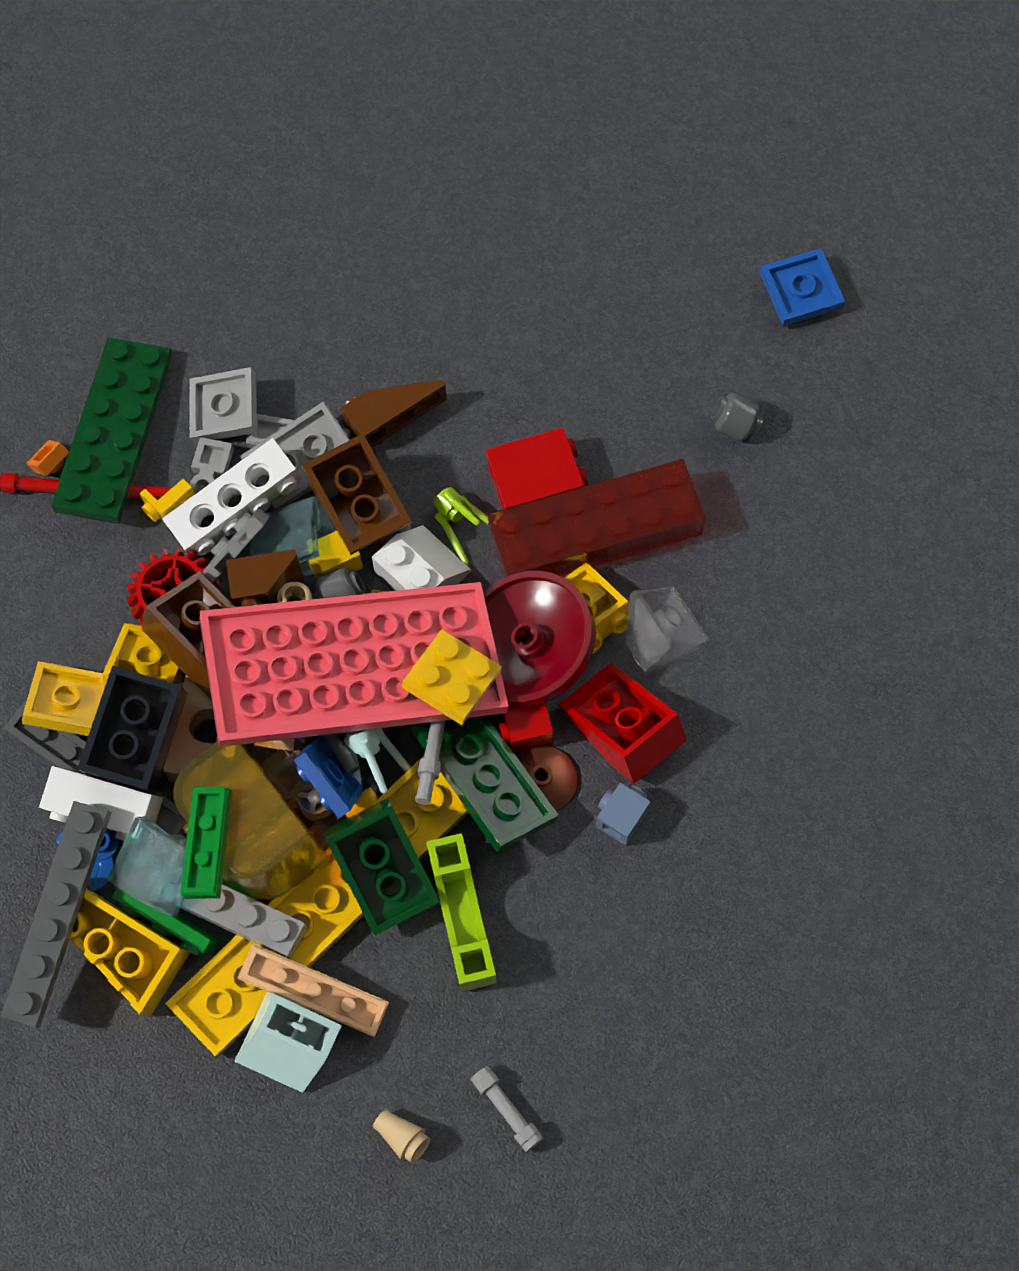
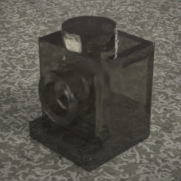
[260,749,311,802]

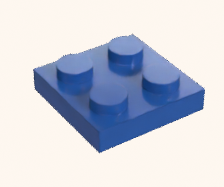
[759,248,845,326]
[294,735,364,818]

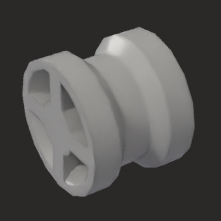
[297,782,333,821]

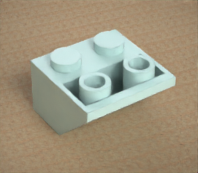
[235,992,342,1093]

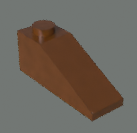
[340,379,447,448]

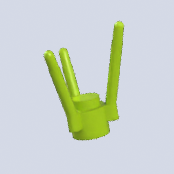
[433,487,515,565]

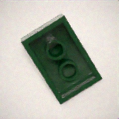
[323,798,440,936]

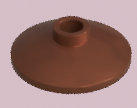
[516,746,577,812]

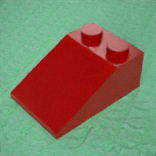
[558,663,687,784]

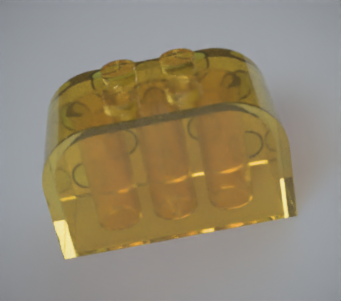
[174,741,331,899]

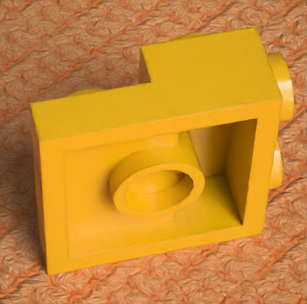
[565,562,633,654]
[102,623,183,688]

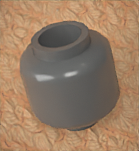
[711,392,763,442]
[312,567,366,599]

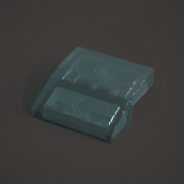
[251,497,321,563]
[107,816,187,917]

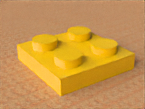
[401,629,502,725]
[22,661,104,736]

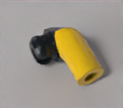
[346,772,386,818]

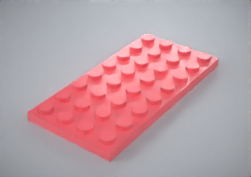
[200,582,509,747]

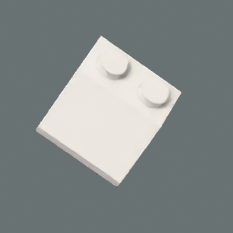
[372,526,471,591]

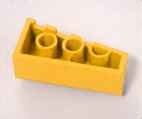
[70,888,190,1016]

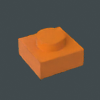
[26,440,69,476]

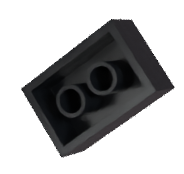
[77,666,188,795]

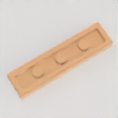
[237,944,389,1037]

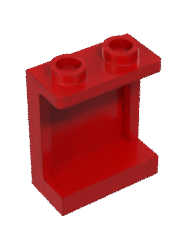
[486,427,588,522]

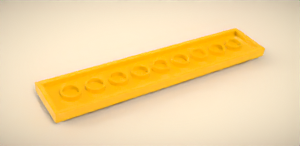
[165,754,469,1058]

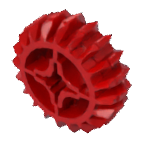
[127,547,220,627]

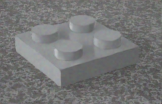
[190,367,257,443]

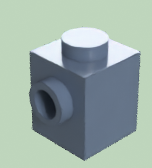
[596,783,651,846]

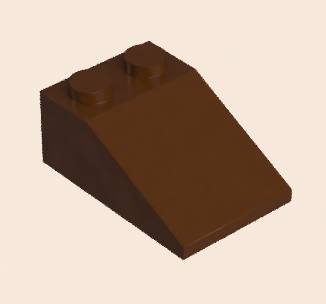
[302,434,412,555]

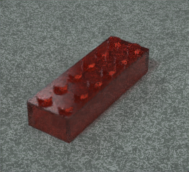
[487,459,705,578]

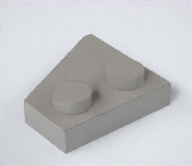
[202,508,269,582]

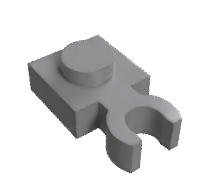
[190,437,234,494]

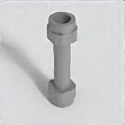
[470,1065,544,1153]

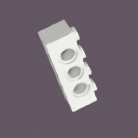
[162,438,303,556]

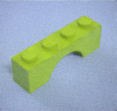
[426,833,497,992]

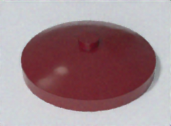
[483,571,596,707]

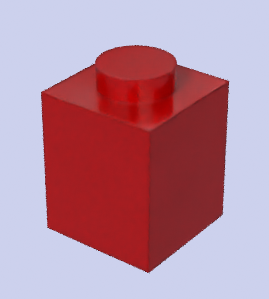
[498,703,553,753]

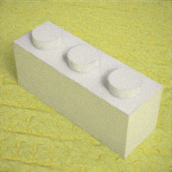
[39,766,163,844]

